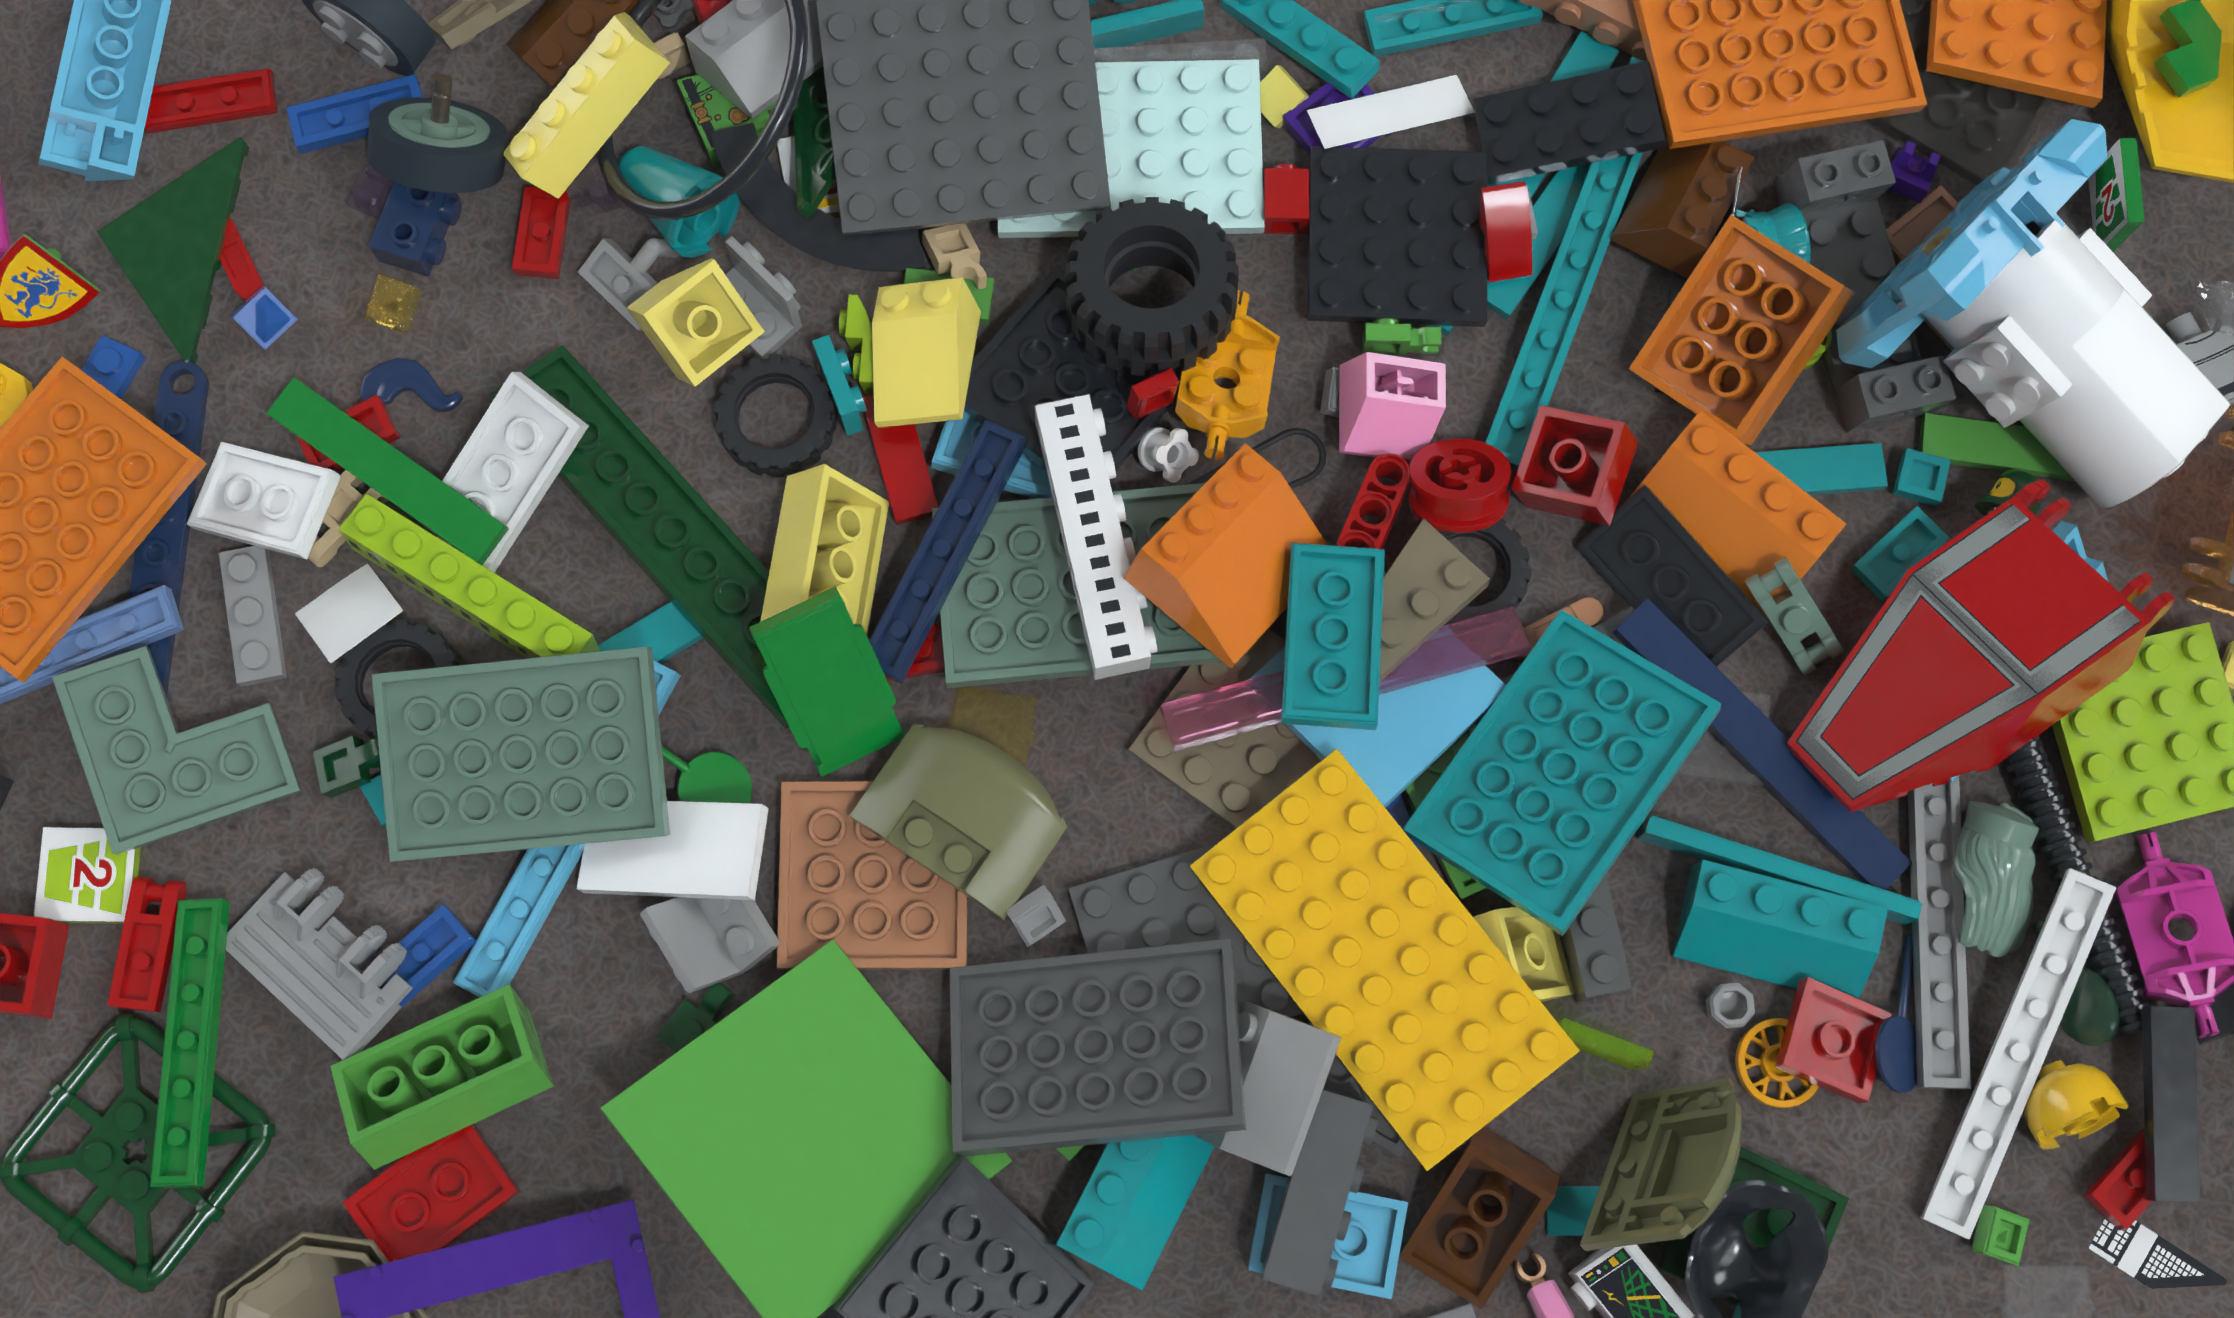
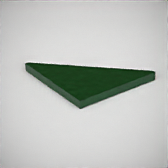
[794,65,836,219]
[97,137,249,364]

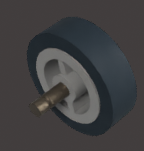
[302,0,436,76]

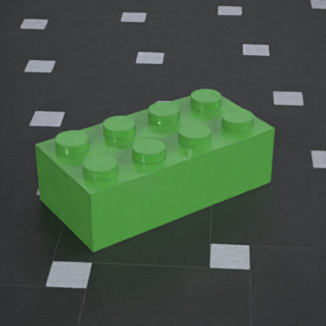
[330,984,554,1170]

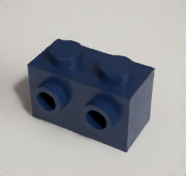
[368,182,462,277]

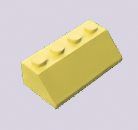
[503,12,670,199]
[760,464,889,635]

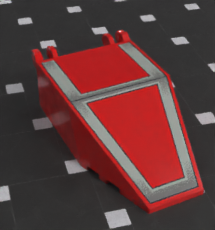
[1786,479,2176,813]

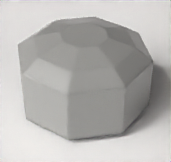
[1705,983,1755,1029]

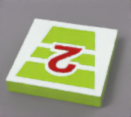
[34,827,141,924]

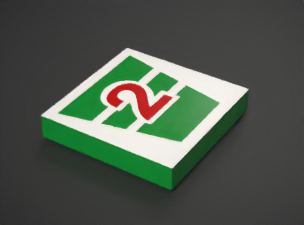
[2088,138,2145,252]

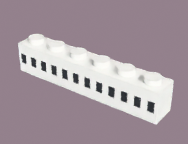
[1035,394,1157,680]

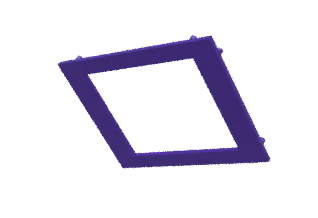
[334,1199,660,1318]

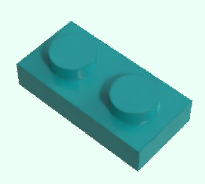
[812,335,867,436]
[1850,506,1950,601]

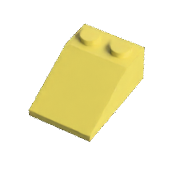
[872,277,981,428]

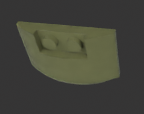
[849,724,1068,921]
[1580,1078,1742,1251]

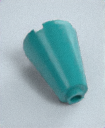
[619,146,740,258]

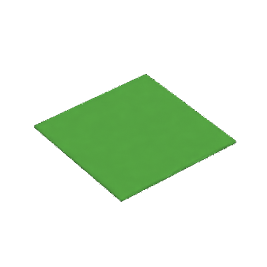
[600,940,1012,1318]

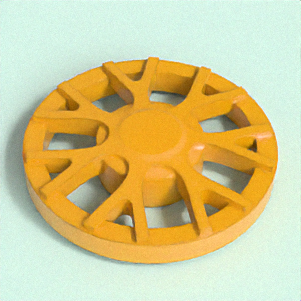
[1735,1018,1819,1108]

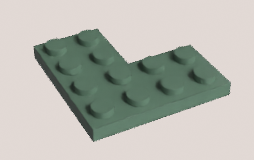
[52,646,302,855]

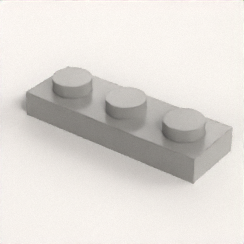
[219,546,287,687]

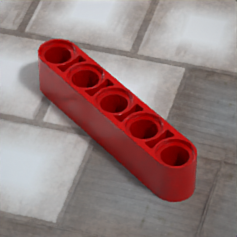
[1335,453,1410,549]

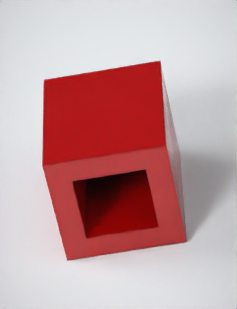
[1262,164,1309,234]

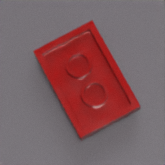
[342,1124,521,1262]

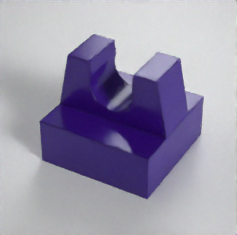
[1889,141,1941,203]

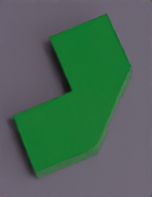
[2155,0,2222,98]

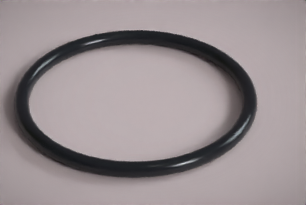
[597,0,808,220]

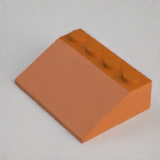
[1629,215,1856,445]
[1628,410,1846,619]
[1123,443,1328,669]

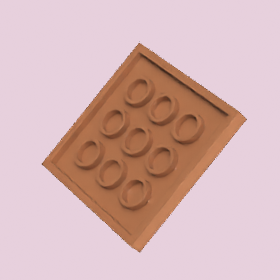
[777,781,968,970]

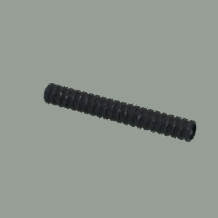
[2006,738,2150,1036]

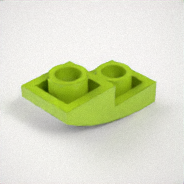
[839,294,874,394]

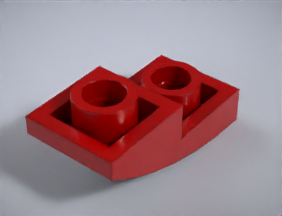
[1480,181,1532,282]

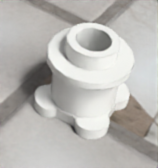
[1138,427,1199,483]

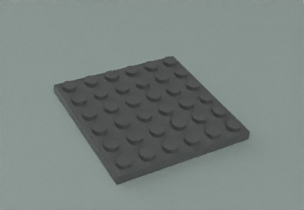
[816,0,1111,236]

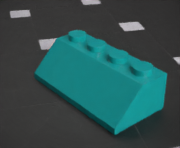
[1672,860,1888,999]
[1056,1135,1215,1291]

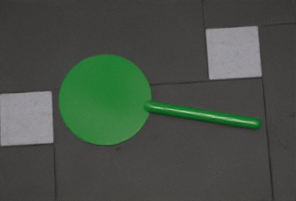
[662,746,752,803]

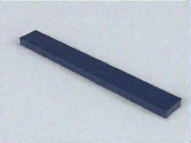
[1612,598,1912,890]

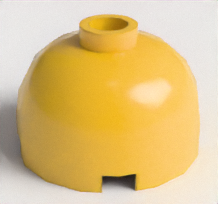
[2024,1060,2128,1150]

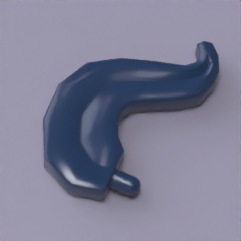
[360,358,463,412]

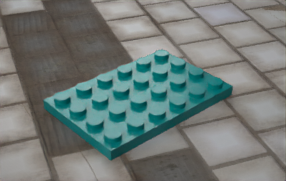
[1403,609,1721,936]

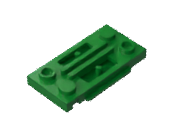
[749,586,905,777]

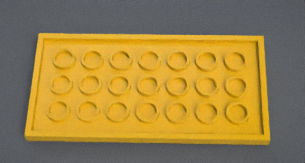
[1190,749,1580,1171]

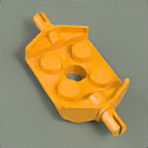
[1175,290,1280,460]

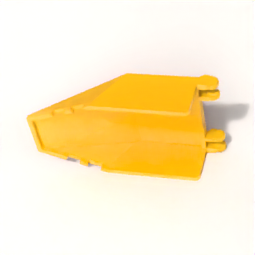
[2105,0,2234,183]

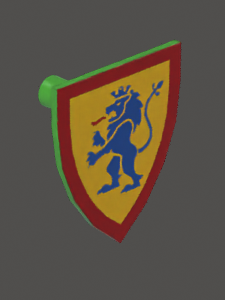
[0,233,101,328]

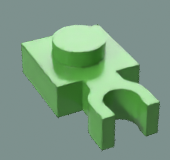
[1362,318,1441,355]

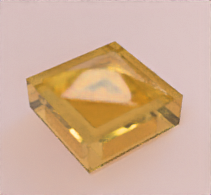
[363,274,422,333]

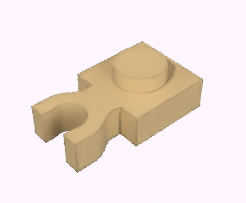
[922,224,987,290]

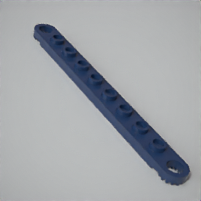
[129,361,209,698]

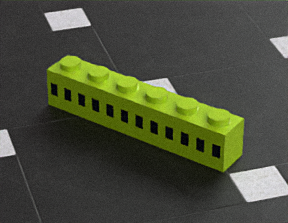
[338,493,600,659]

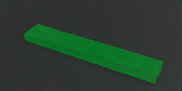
[266,377,509,565]
[150,898,230,1189]

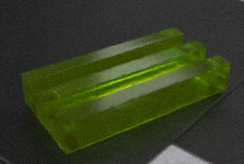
[1557,1018,1655,1072]

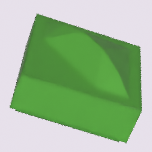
[1971,1205,2030,1266]

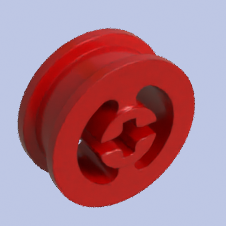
[1409,438,1511,533]

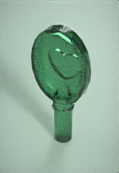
[2031,918,2119,1046]

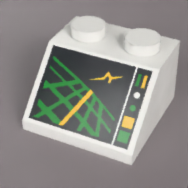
[1568,1244,1694,1318]

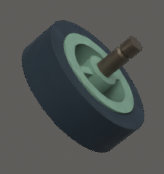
[367,74,508,193]

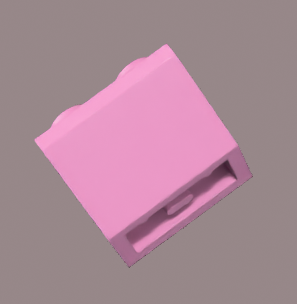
[1339,352,1446,462]

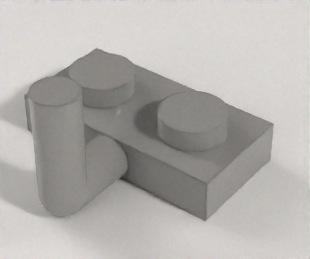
[578,238,680,331]

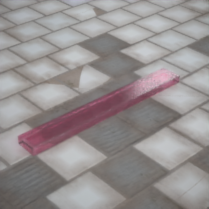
[1160,606,1530,752]

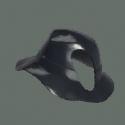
[1685,1180,1828,1318]

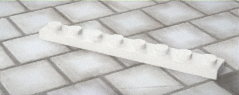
[1920,868,2116,1239]

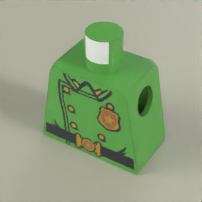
[677,75,777,168]

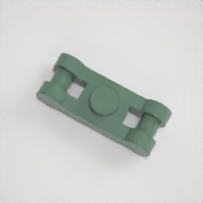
[1745,557,1846,676]

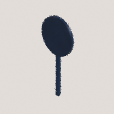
[1875,934,1917,1093]

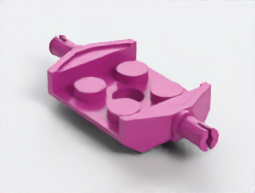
[2113,832,2234,1038]

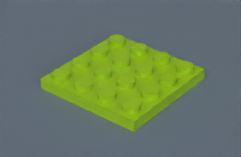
[2052,622,2234,843]

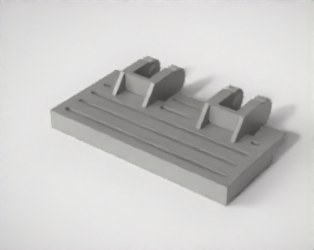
[226,868,413,1060]

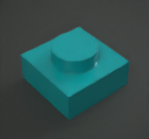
[1892,448,1951,507]

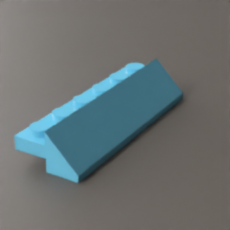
[39,0,171,181]

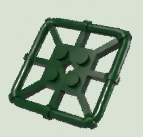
[0,1013,276,1293]

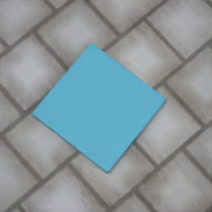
[1246,572,1506,808]

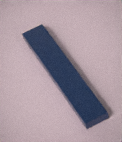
[869,420,1028,684]

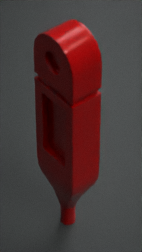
[219,217,265,302]

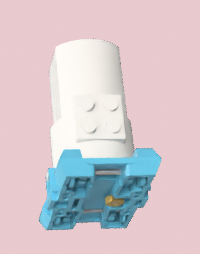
[1836,119,2230,508]

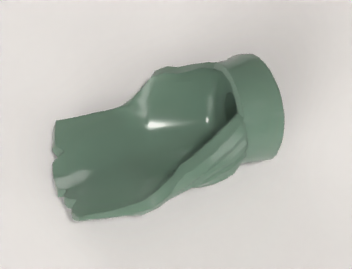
[1953,801,2039,957]

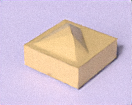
[654,32,690,79]

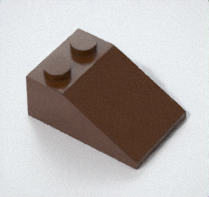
[1399,1127,1561,1309]

